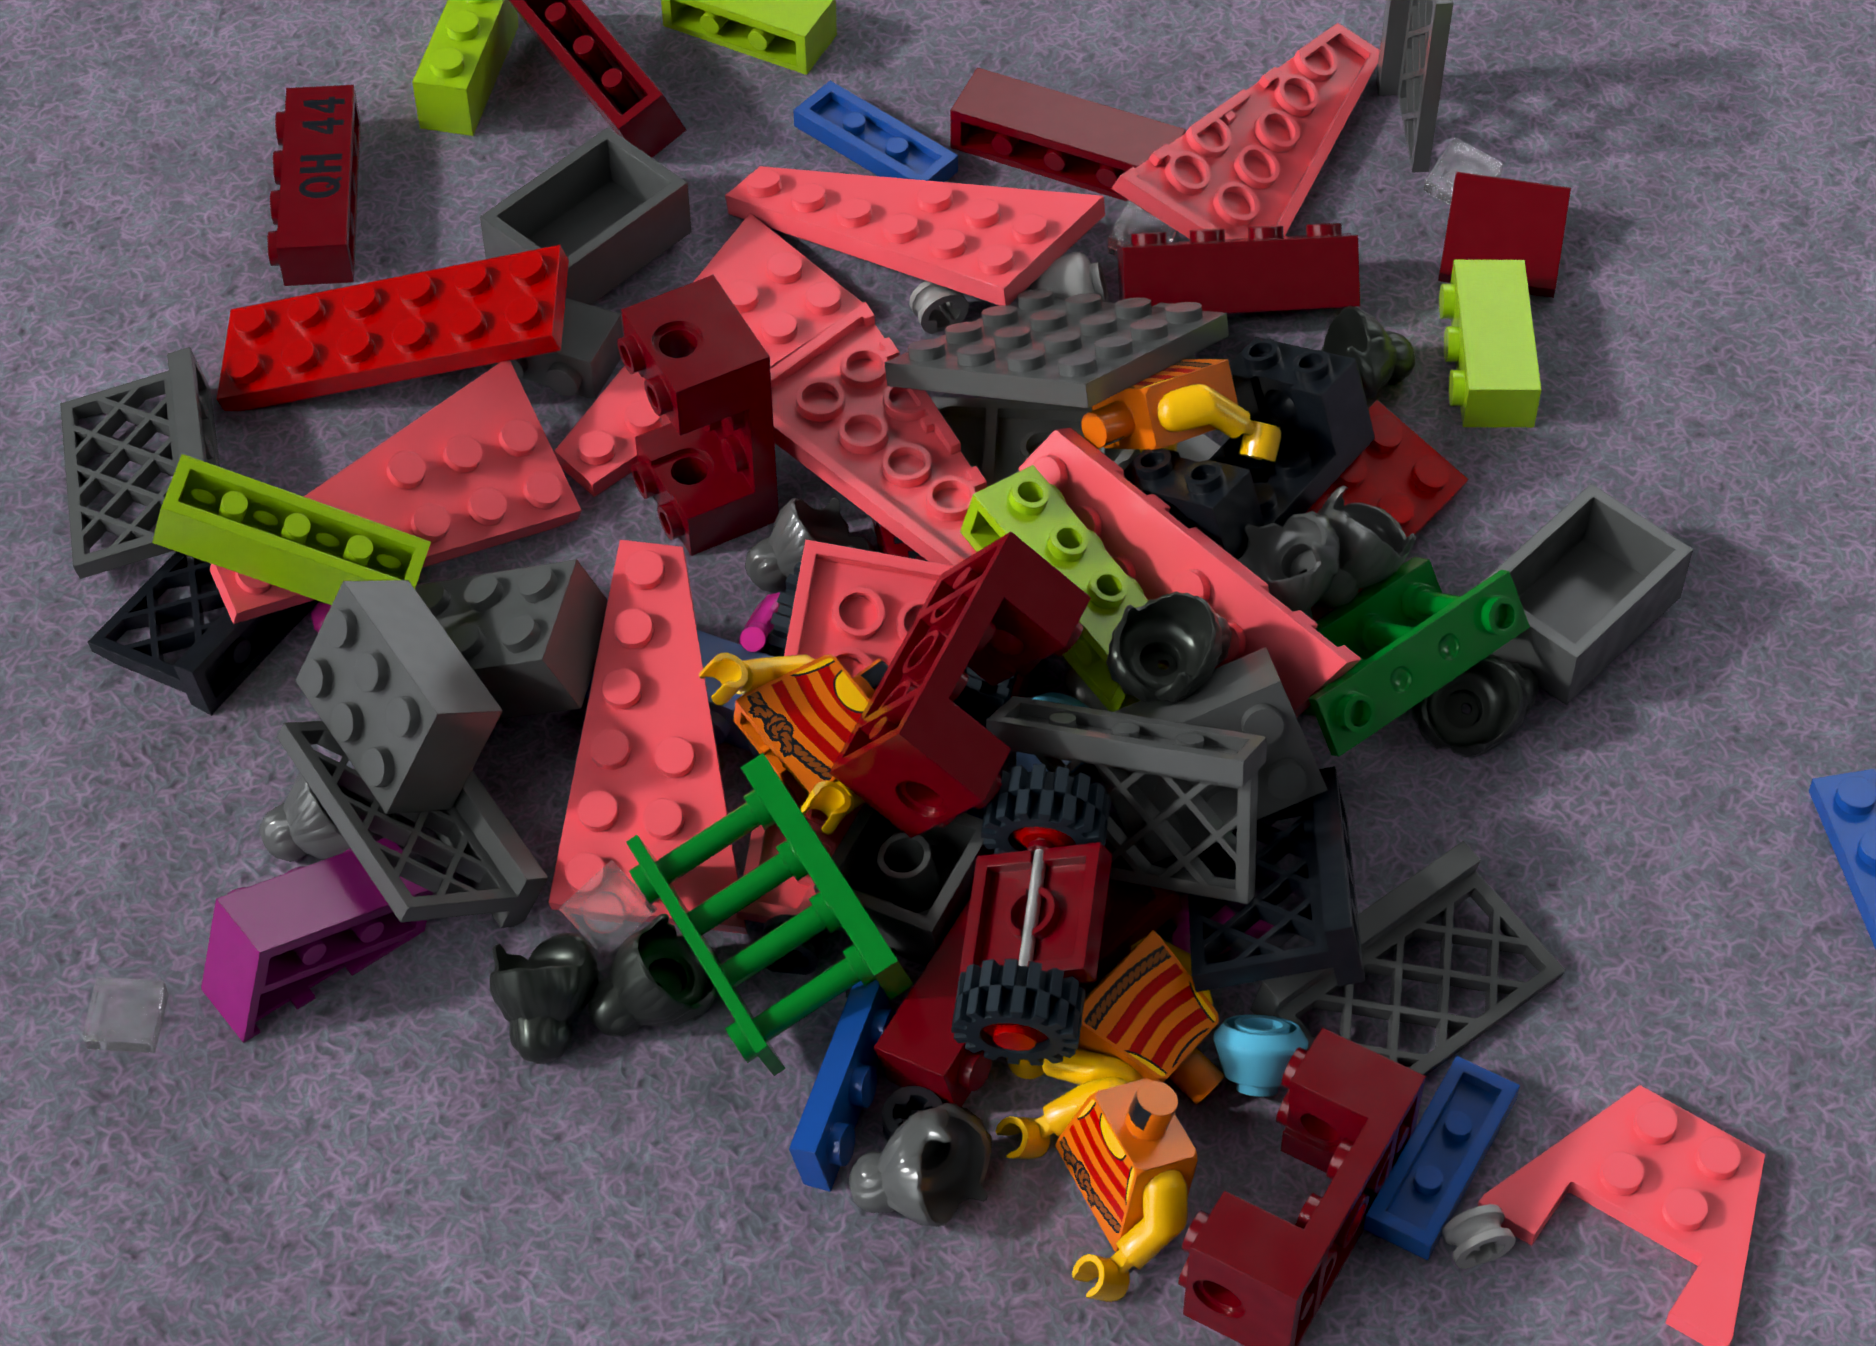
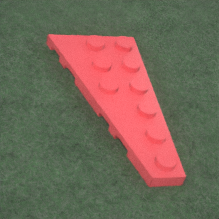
[1111,23,1380,239]
[725,166,1105,306]
[554,213,863,497]
[770,302,987,566]
[209,360,582,624]
[1018,427,1362,717]
[736,539,954,923]
[548,540,747,934]

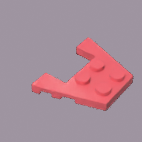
[1478,1085,1765,1346]

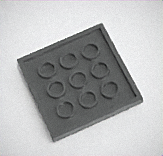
[884,289,1229,408]

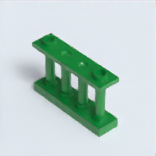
[1301,557,1530,757]
[626,753,914,1076]

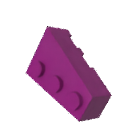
[201,838,433,1043]

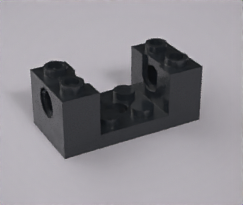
[1124,337,1375,559]

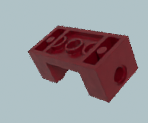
[617,275,779,556]
[829,532,1091,838]
[1178,1027,1426,1346]

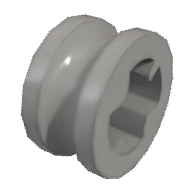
[909,281,969,334]
[1442,1204,1516,1269]

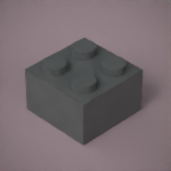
[813,802,995,966]

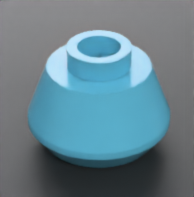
[1213,1015,1309,1097]

